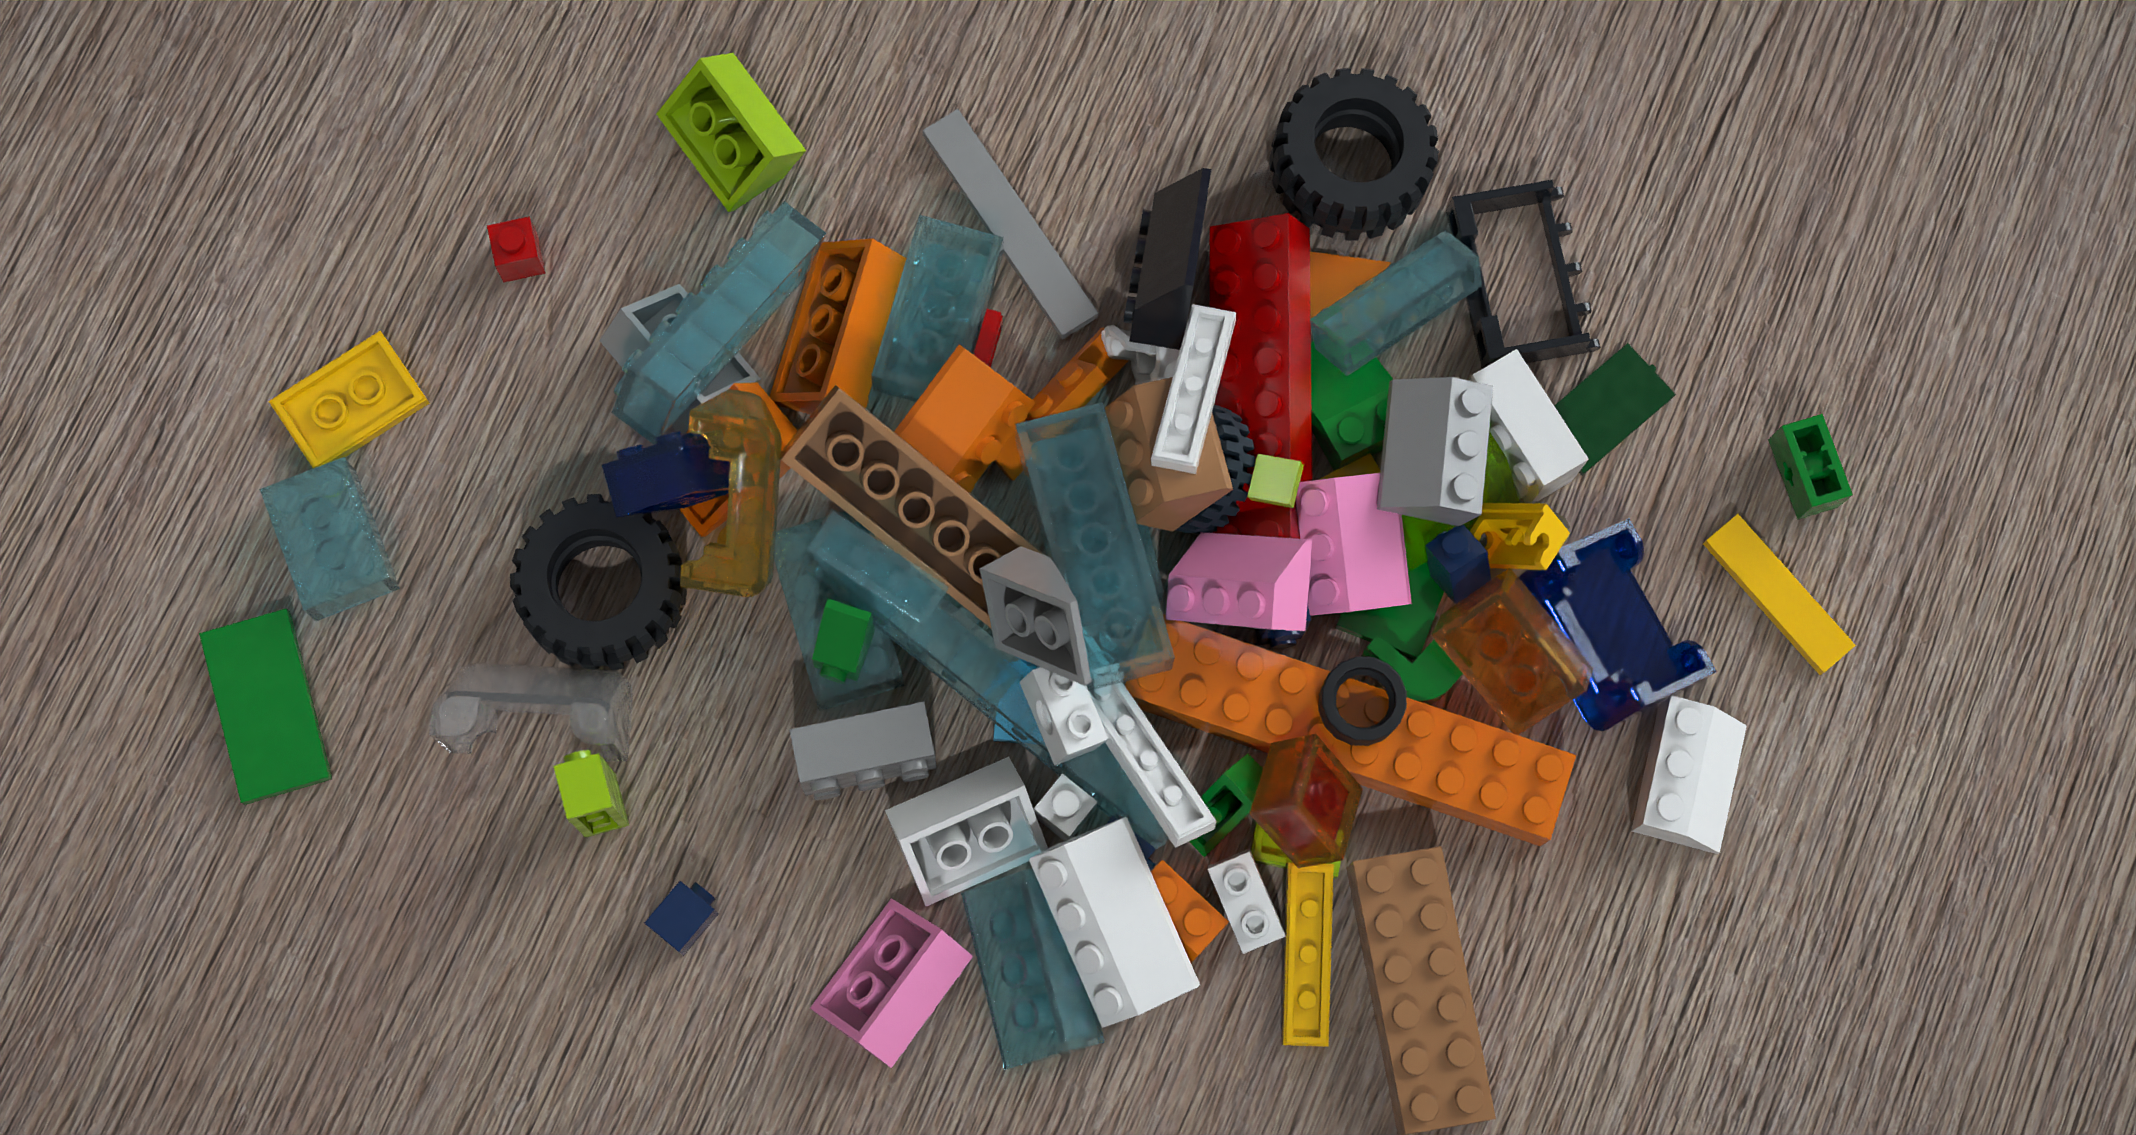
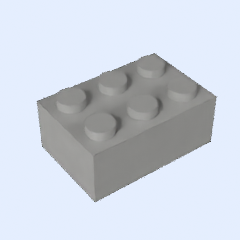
[789,702,936,800]

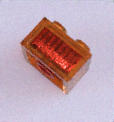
[1250,734,1363,868]

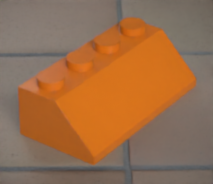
[769,238,909,414]
[894,344,1036,493]

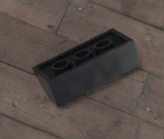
[1123,168,1211,350]

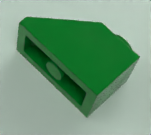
[812,599,875,684]
[1189,753,1279,857]

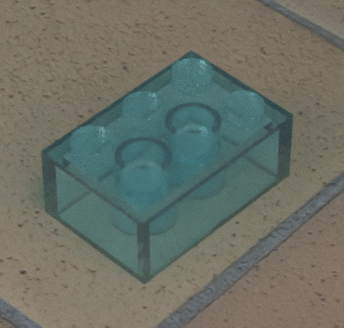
[260,457,400,621]

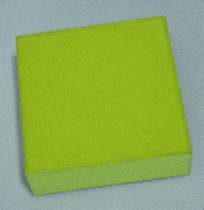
[1247,454,1304,508]

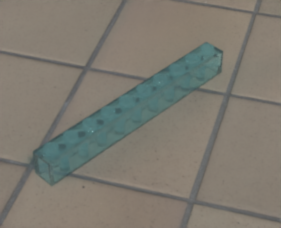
[805,517,1169,850]

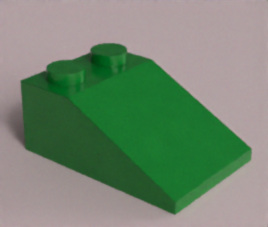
[1311,323,1393,471]

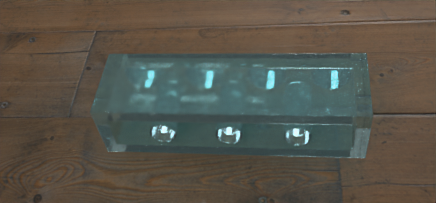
[1310,230,1482,376]

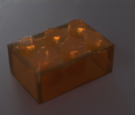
[1431,567,1594,735]

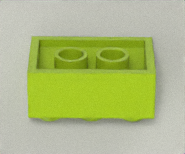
[656,53,806,212]

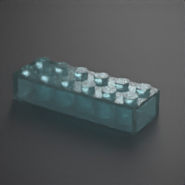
[611,201,826,445]
[1015,402,1175,691]

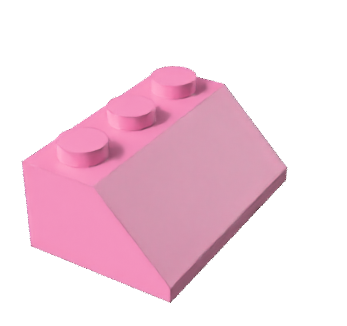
[1296,473,1412,616]
[1165,532,1312,631]
[810,898,973,1068]

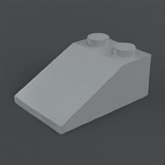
[980,546,1092,686]

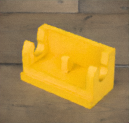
[1470,503,1570,570]

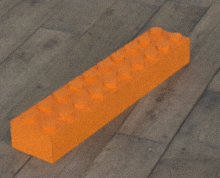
[1125,610,1576,847]

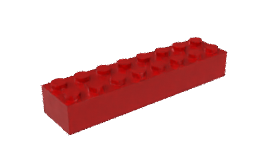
[1210,213,1312,539]

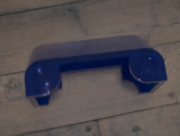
[1515,518,1717,731]

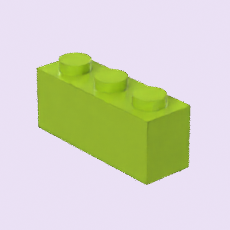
[553,750,629,838]

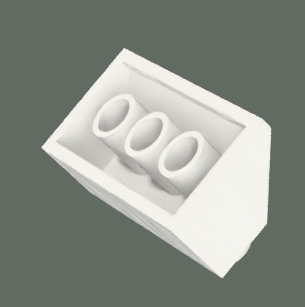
[1029,816,1200,1028]

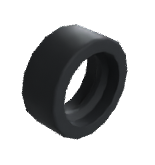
[1318,657,1407,746]

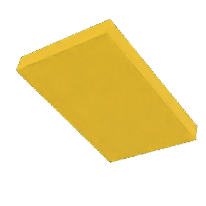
[269,330,430,475]

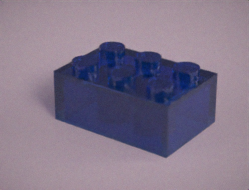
[602,429,757,517]

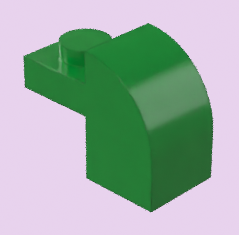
[1361,634,1469,705]

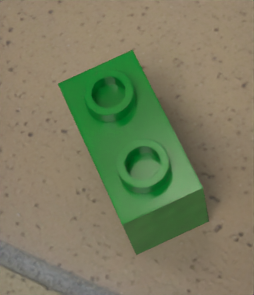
[1768,414,1853,520]

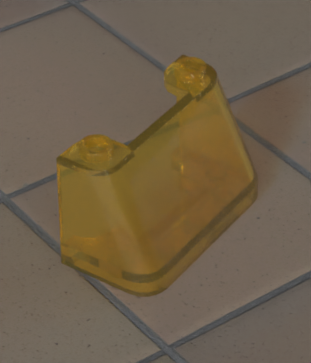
[680,389,782,597]

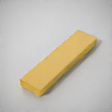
[1703,514,1856,675]
[1282,862,1334,1047]

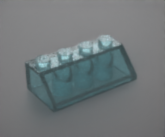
[961,869,1105,1070]

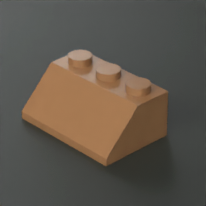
[1105,377,1233,532]

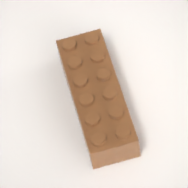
[778,385,1044,629]
[1346,846,1496,1135]

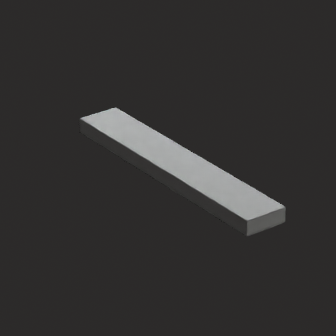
[922,109,1098,340]

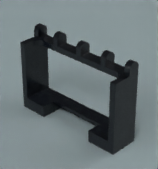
[1446,180,1601,369]

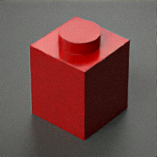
[487,216,546,283]

